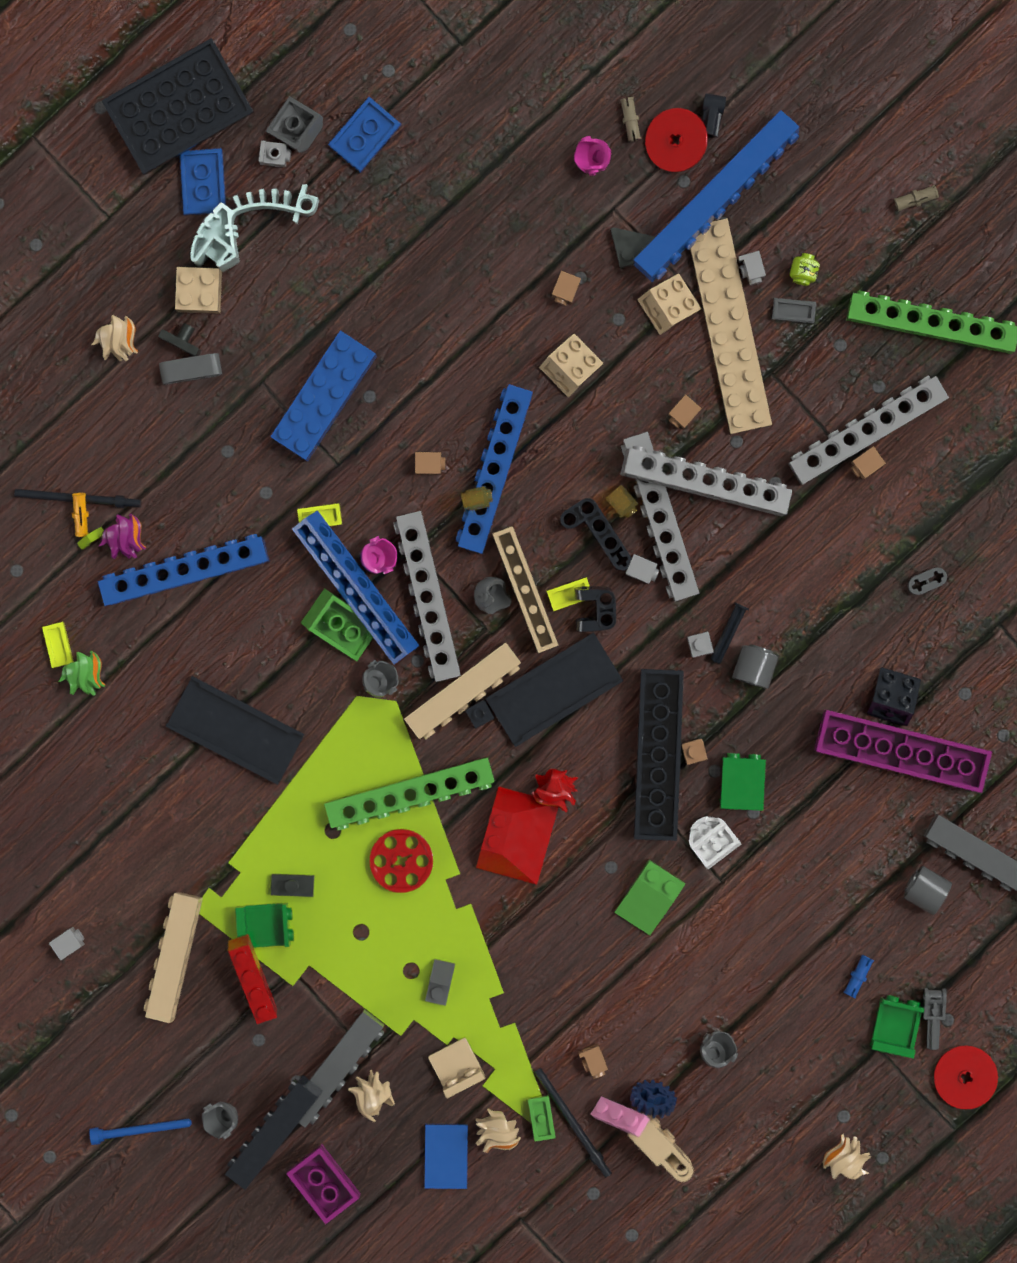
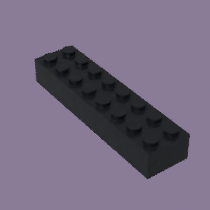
[634,669,684,841]

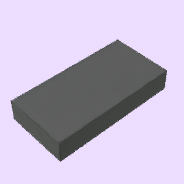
[772,298,816,324]

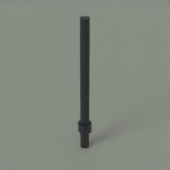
[15,489,142,508]
[534,1067,612,1178]

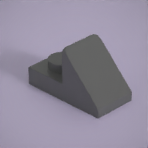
[425,959,455,1006]

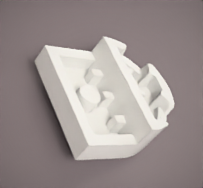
[689,816,741,869]

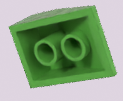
[301,588,373,661]
[614,859,685,935]

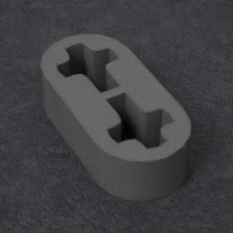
[907,567,947,595]

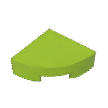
[77,527,104,549]

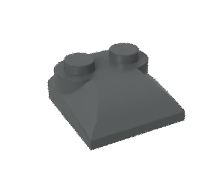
[266,96,323,153]

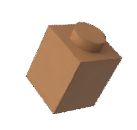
[552,271,581,306]
[668,395,702,429]
[851,446,886,479]
[415,452,446,475]
[681,738,708,765]

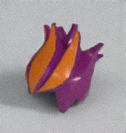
[99,513,146,559]

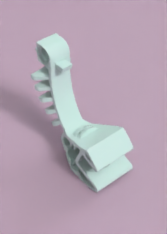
[191,184,319,272]

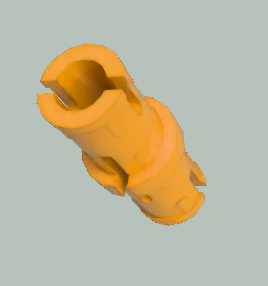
[72,493,89,537]

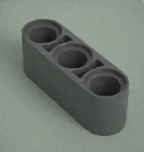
[159,353,222,385]

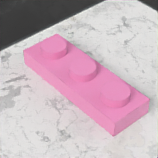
[591,1096,649,1137]

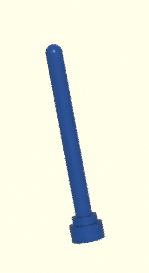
[90,1119,192,1145]

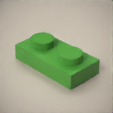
[528,1095,556,1142]

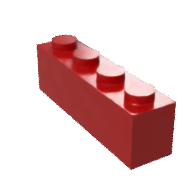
[228,934,277,1024]

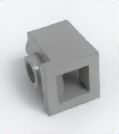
[259,141,291,168]
[737,251,766,285]

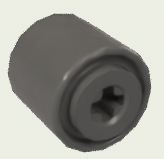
[732,644,778,689]
[904,866,952,915]

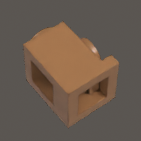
[578,1043,608,1079]

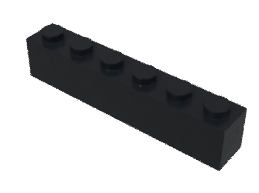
[225,1075,323,1190]

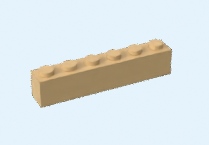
[493,526,558,653]
[404,643,521,740]
[144,892,203,1023]

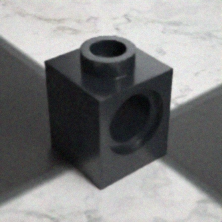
[466,700,494,729]

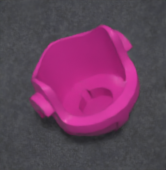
[574,136,612,176]
[360,536,397,574]

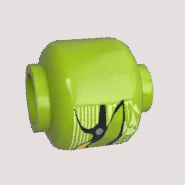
[790,253,820,286]

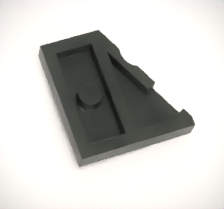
[610,227,655,269]

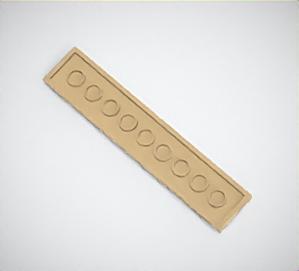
[690,218,772,434]

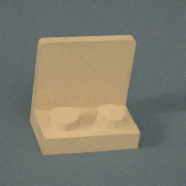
[637,274,701,335]
[539,334,603,398]
[428,1038,485,1098]

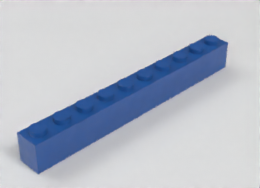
[634,110,799,282]

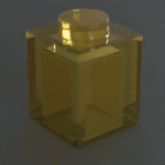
[605,485,638,518]

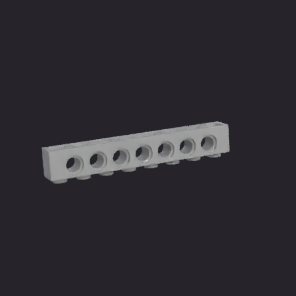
[788,376,949,485]
[621,432,700,602]
[620,446,792,517]
[393,511,461,682]

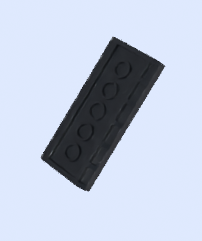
[486,632,623,747]
[166,676,305,785]

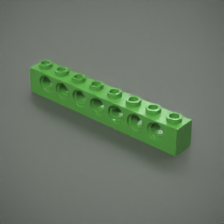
[846,291,1017,354]
[324,757,495,831]

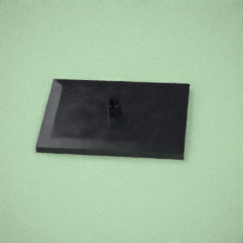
[102,38,254,175]

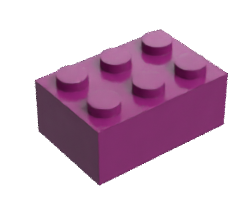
[287,1144,361,1224]

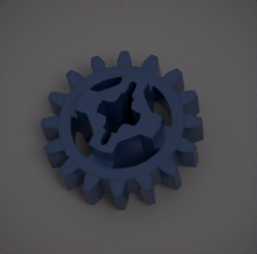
[630,1080,677,1119]

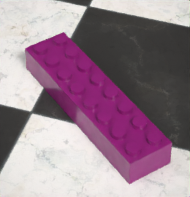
[814,710,992,793]

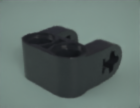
[574,586,616,632]

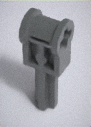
[922,988,947,1050]

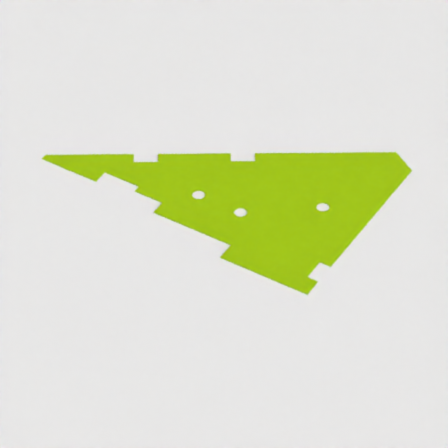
[199,696,542,1124]

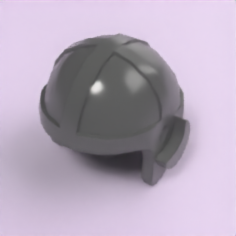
[474,577,512,615]
[362,660,399,697]
[700,1031,738,1068]
[202,1101,238,1140]

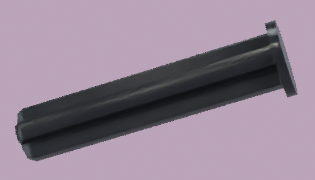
[711,602,749,664]

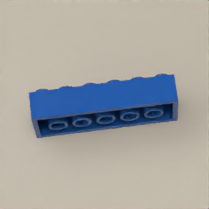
[270,330,377,461]

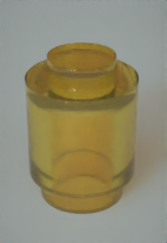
[461,486,493,511]

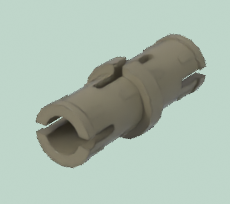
[620,97,641,142]
[894,185,939,212]

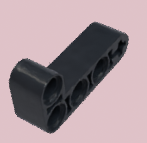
[560,498,632,571]

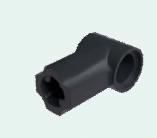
[702,93,726,138]

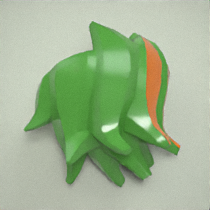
[58,651,105,696]

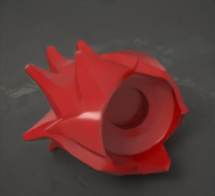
[532,769,578,812]

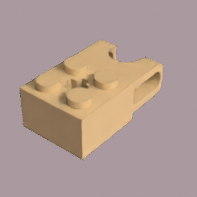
[628,1112,693,1182]

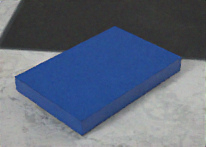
[328,97,401,173]
[180,149,226,215]
[425,1124,468,1189]

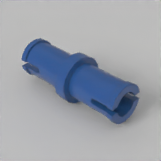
[843,955,874,999]

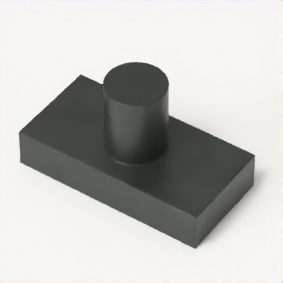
[158,323,202,356]
[271,874,315,897]

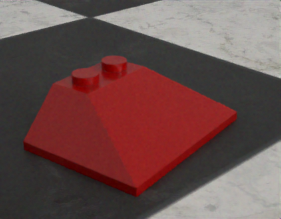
[476,786,559,885]

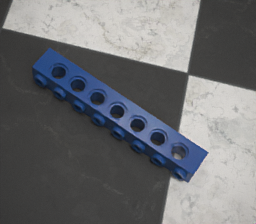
[455,384,533,554]
[292,510,419,664]
[98,534,270,606]

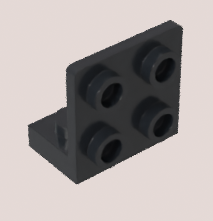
[867,667,921,726]

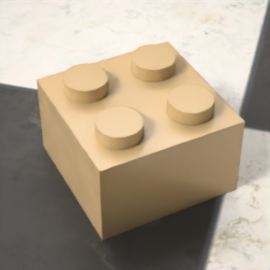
[175,267,222,314]

